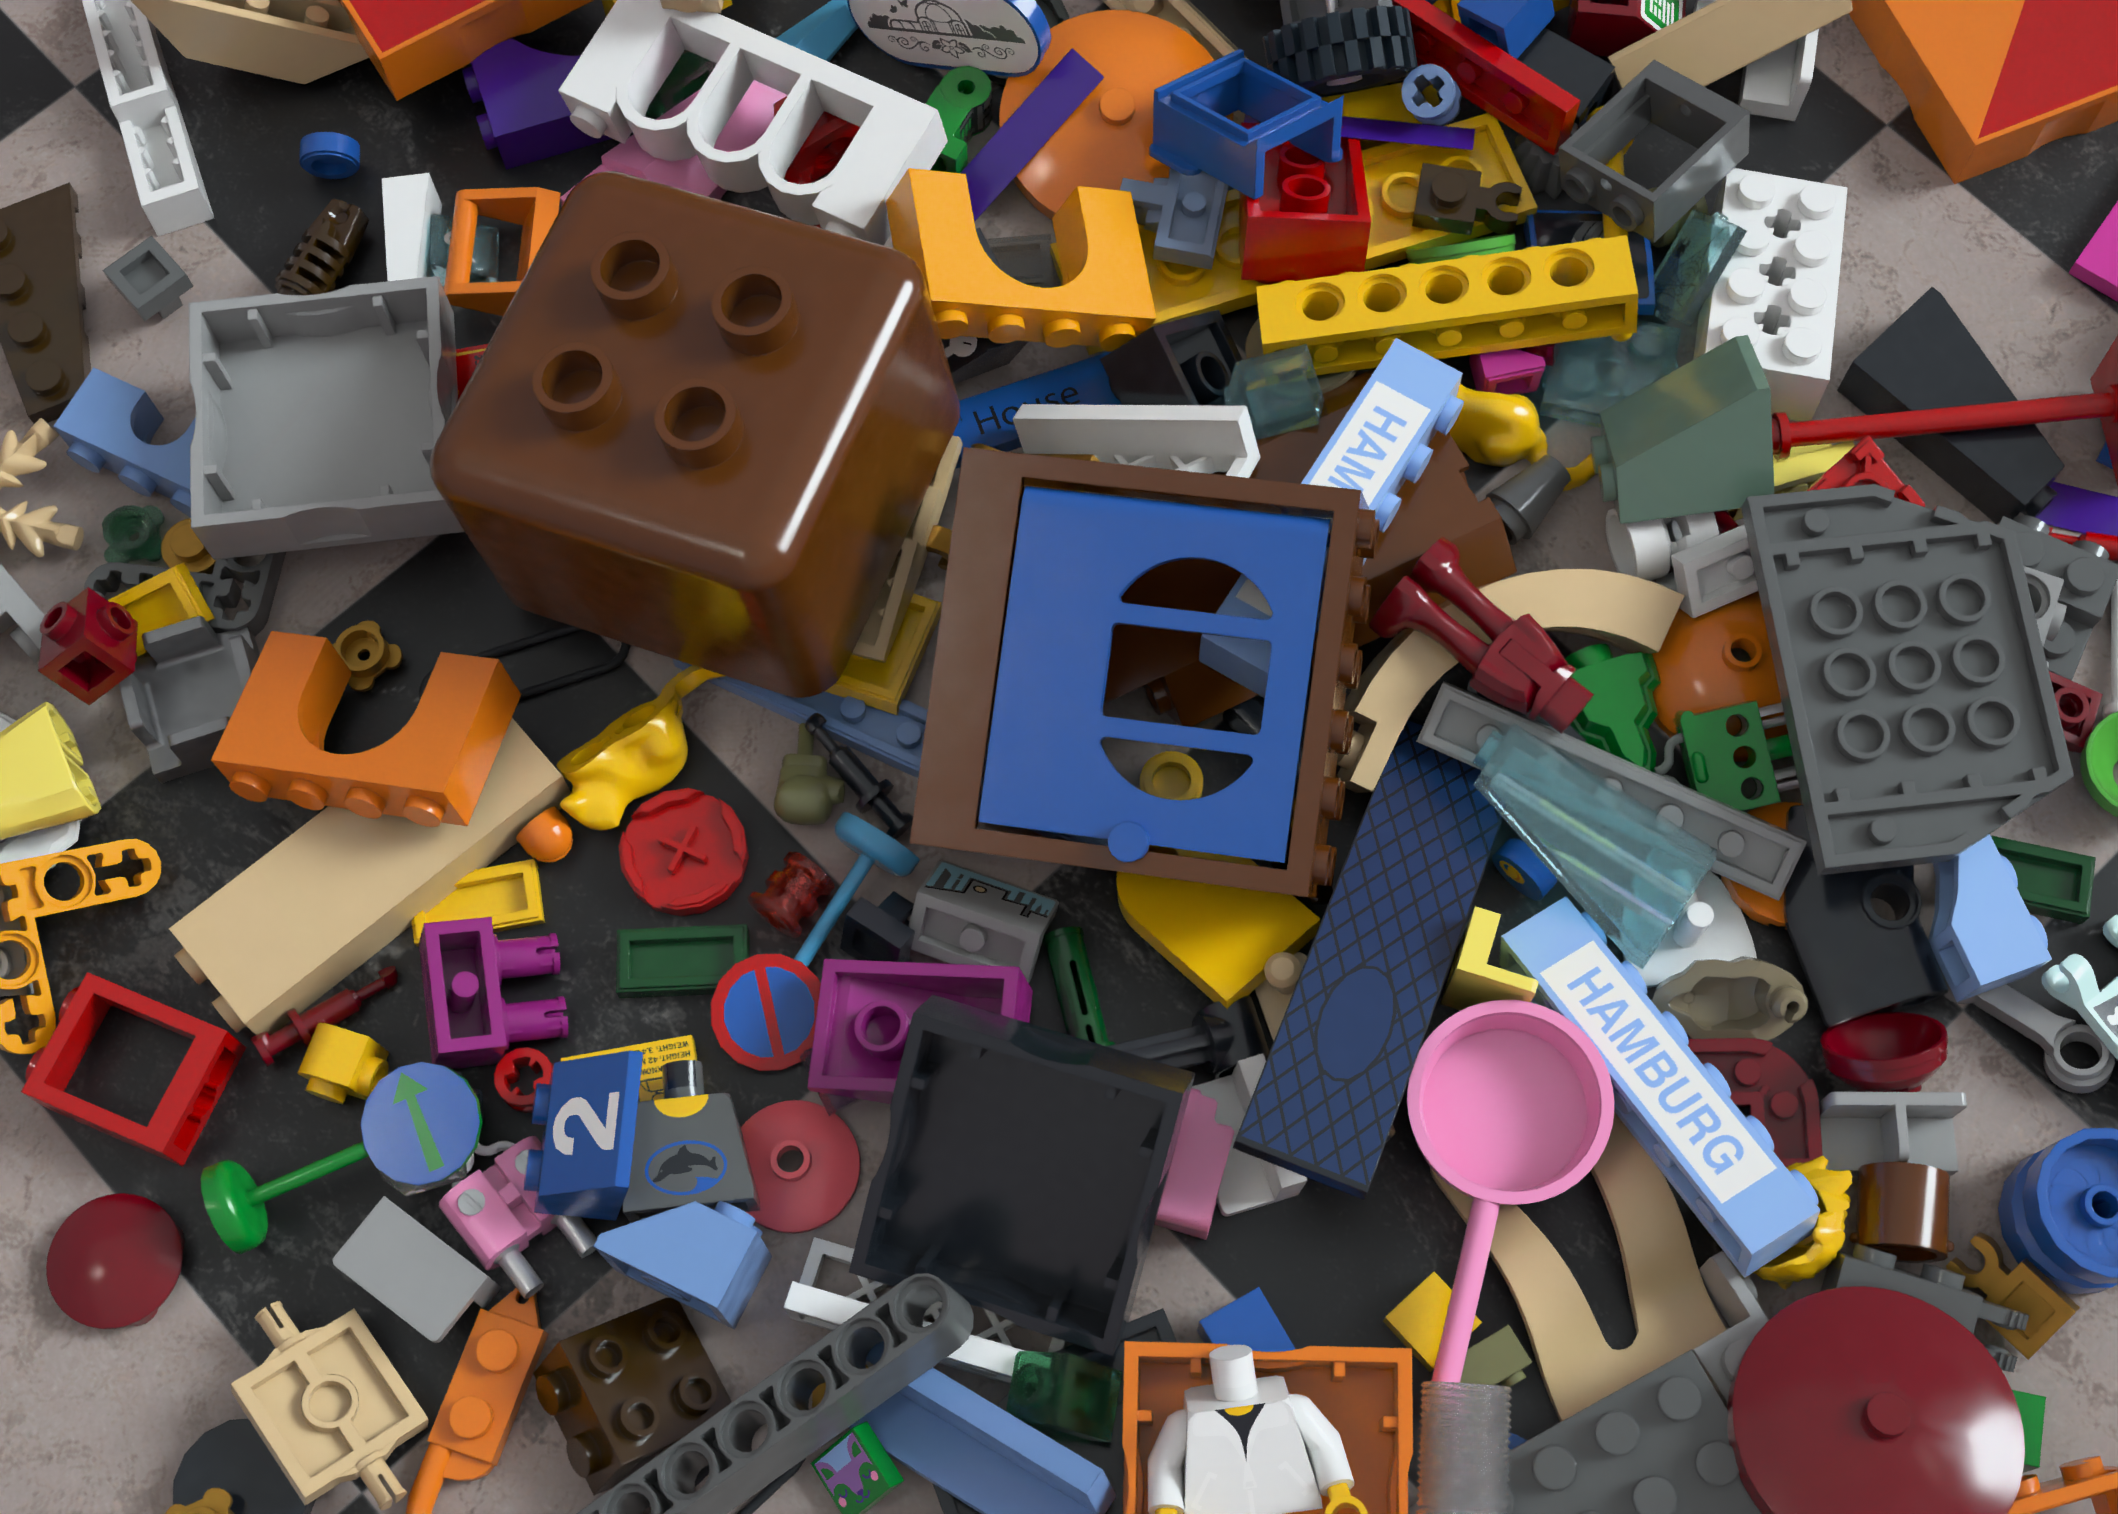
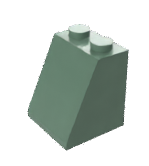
[1590,335,1774,524]

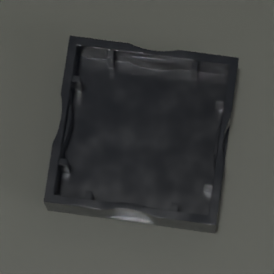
[849,995,1195,1356]

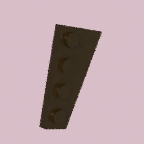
[0,182,91,424]

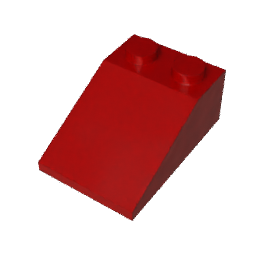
[1239,122,1371,285]

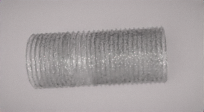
[1416,1381,1513,1514]

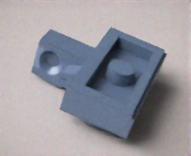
[1120,168,1229,270]

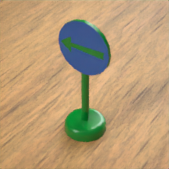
[201,1062,483,1254]

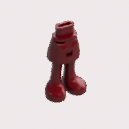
[1369,537,1594,734]

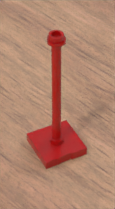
[1772,335,2118,486]

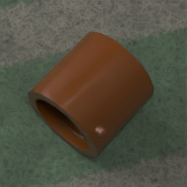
[1849,1162,1955,1263]

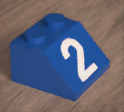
[523,1051,643,1221]

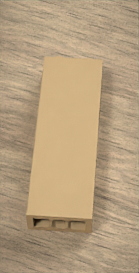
[169,718,571,1035]

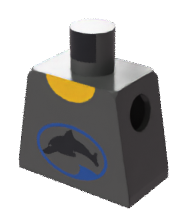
[622,1060,760,1223]

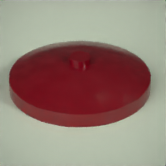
[1727,1286,2025,1514]

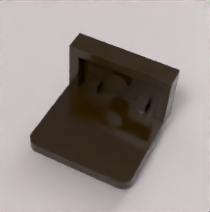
[533,1297,732,1495]

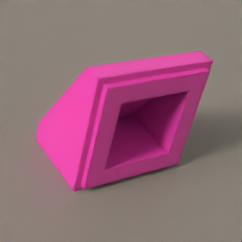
[1469,349,1546,394]

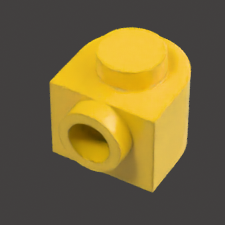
[297,1023,389,1104]

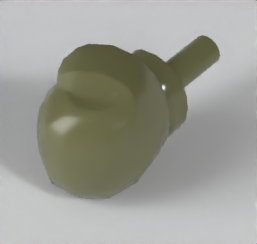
[774,723,845,825]

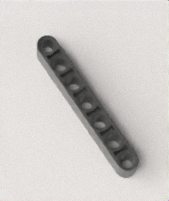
[576,1273,974,1514]

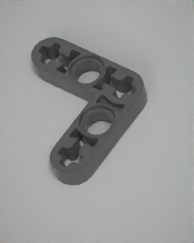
[84,552,286,636]

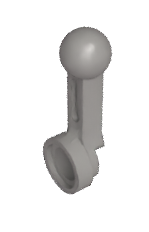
[1939,967,2115,1094]

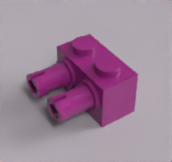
[419,917,569,1069]

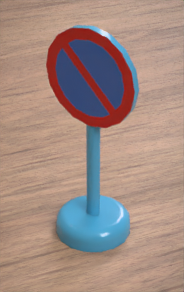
[711,812,920,1071]

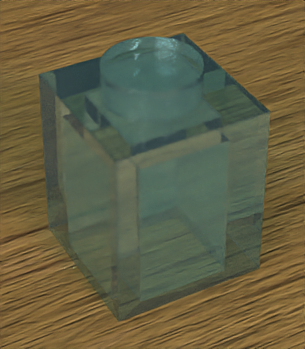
[1224,344,1324,440]

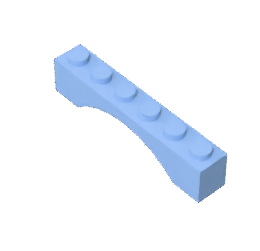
[1928,834,2052,1002]

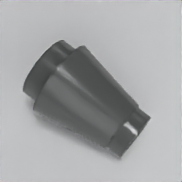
[1486,455,1571,545]

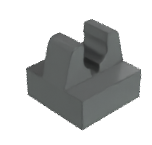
[103,235,193,321]

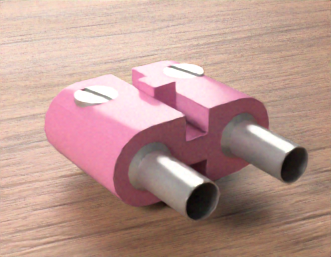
[439,1136,597,1299]

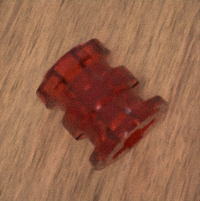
[747,851,835,939]

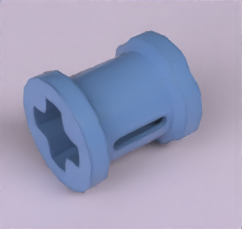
[1401,64,1462,126]

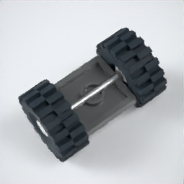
[1263,0,1418,98]

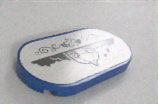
[847,0,1051,77]

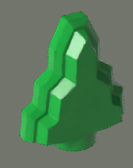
[1565,644,1661,773]

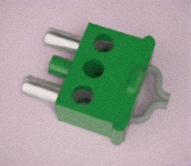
[1654,701,1799,811]

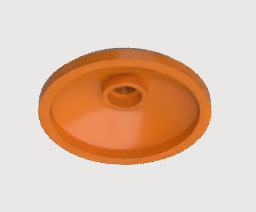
[1652,591,1788,762]

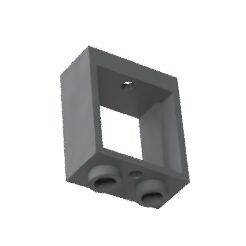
[1559,60,1750,243]

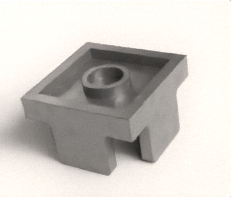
[118,616,260,783]

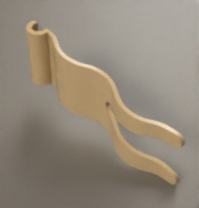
[1430,1112,1727,1422]

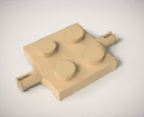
[231,1301,429,1511]

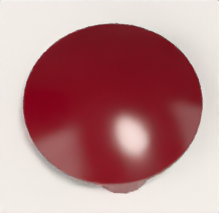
[46,1193,185,1329]

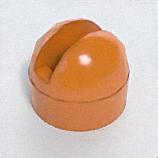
[516,806,573,862]

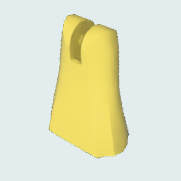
[0,702,101,841]

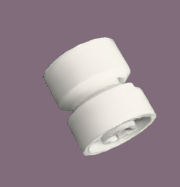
[1606,508,1719,581]

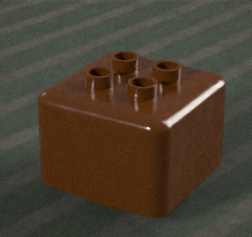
[430,171,960,698]

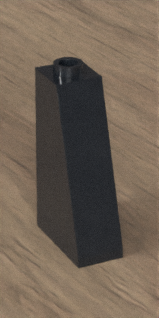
[1837,287,2065,524]

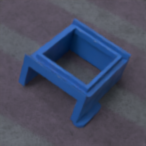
[1149,49,1344,200]

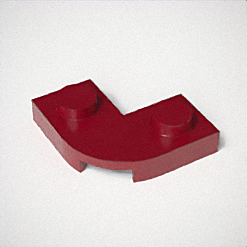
[1687,1038,1823,1167]

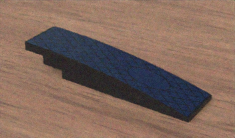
[1233,716,1515,1200]

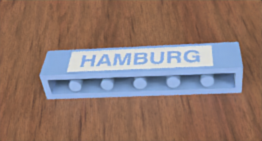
[1199,338,1464,698]
[1499,896,1820,1278]

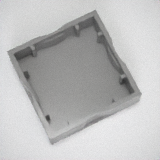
[189,276,465,560]

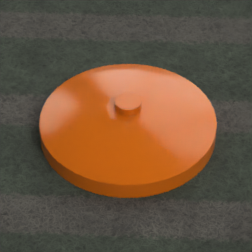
[999,10,1234,220]

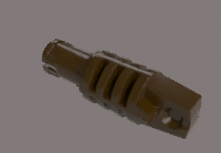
[275,199,369,295]

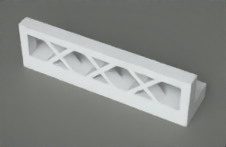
[1013,404,1261,502]
[784,1237,1066,1393]

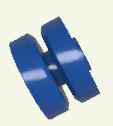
[1998,1128,2118,1294]

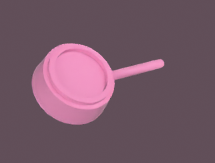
[1407,1000,1614,1409]

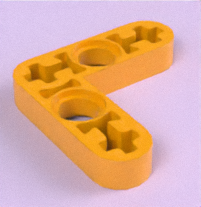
[0,839,161,1054]

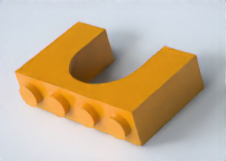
[886,168,1156,352]

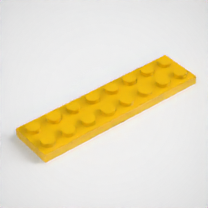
[1050,113,1538,355]

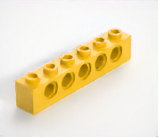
[1256,235,1638,382]

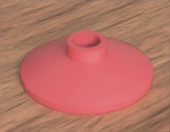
[741,1100,861,1233]

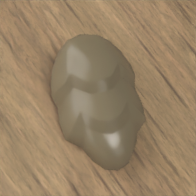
[1652,956,1808,1041]

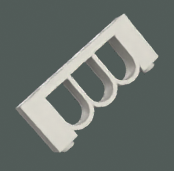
[558,0,948,246]

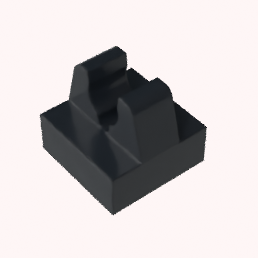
[840,891,915,962]

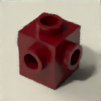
[38,587,138,705]

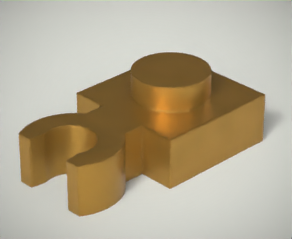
[1946,1232,2080,1360]

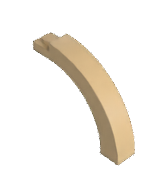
[1336,569,1685,793]

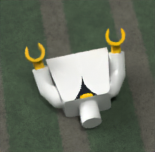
[1147,1345,1368,1514]

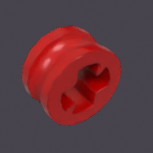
[494,1047,553,1113]

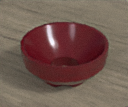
[1820,1012,1948,1092]

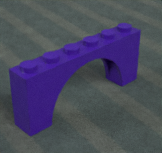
[462,38,633,170]

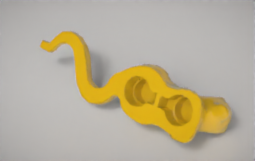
[1449,383,1595,491]
[556,665,725,831]

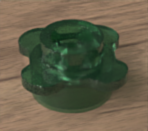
[102,505,165,563]

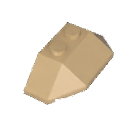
[131,0,369,85]

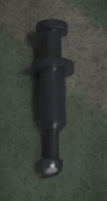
[805,713,913,839]

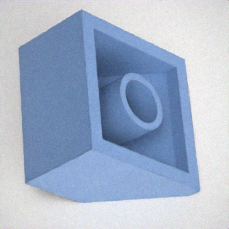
[593,1200,772,1329]

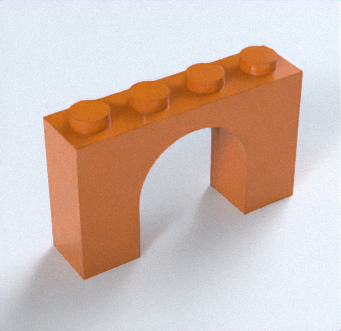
[211,631,521,827]

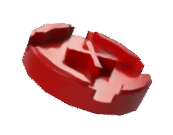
[619,788,749,916]

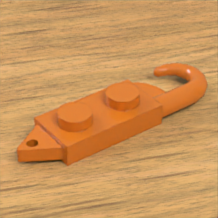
[405,1288,549,1514]

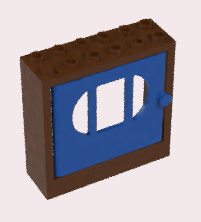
[910,447,1380,898]

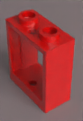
[21,972,246,1167]

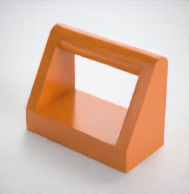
[444,187,561,316]

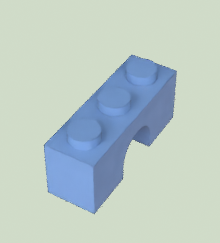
[53,367,196,517]

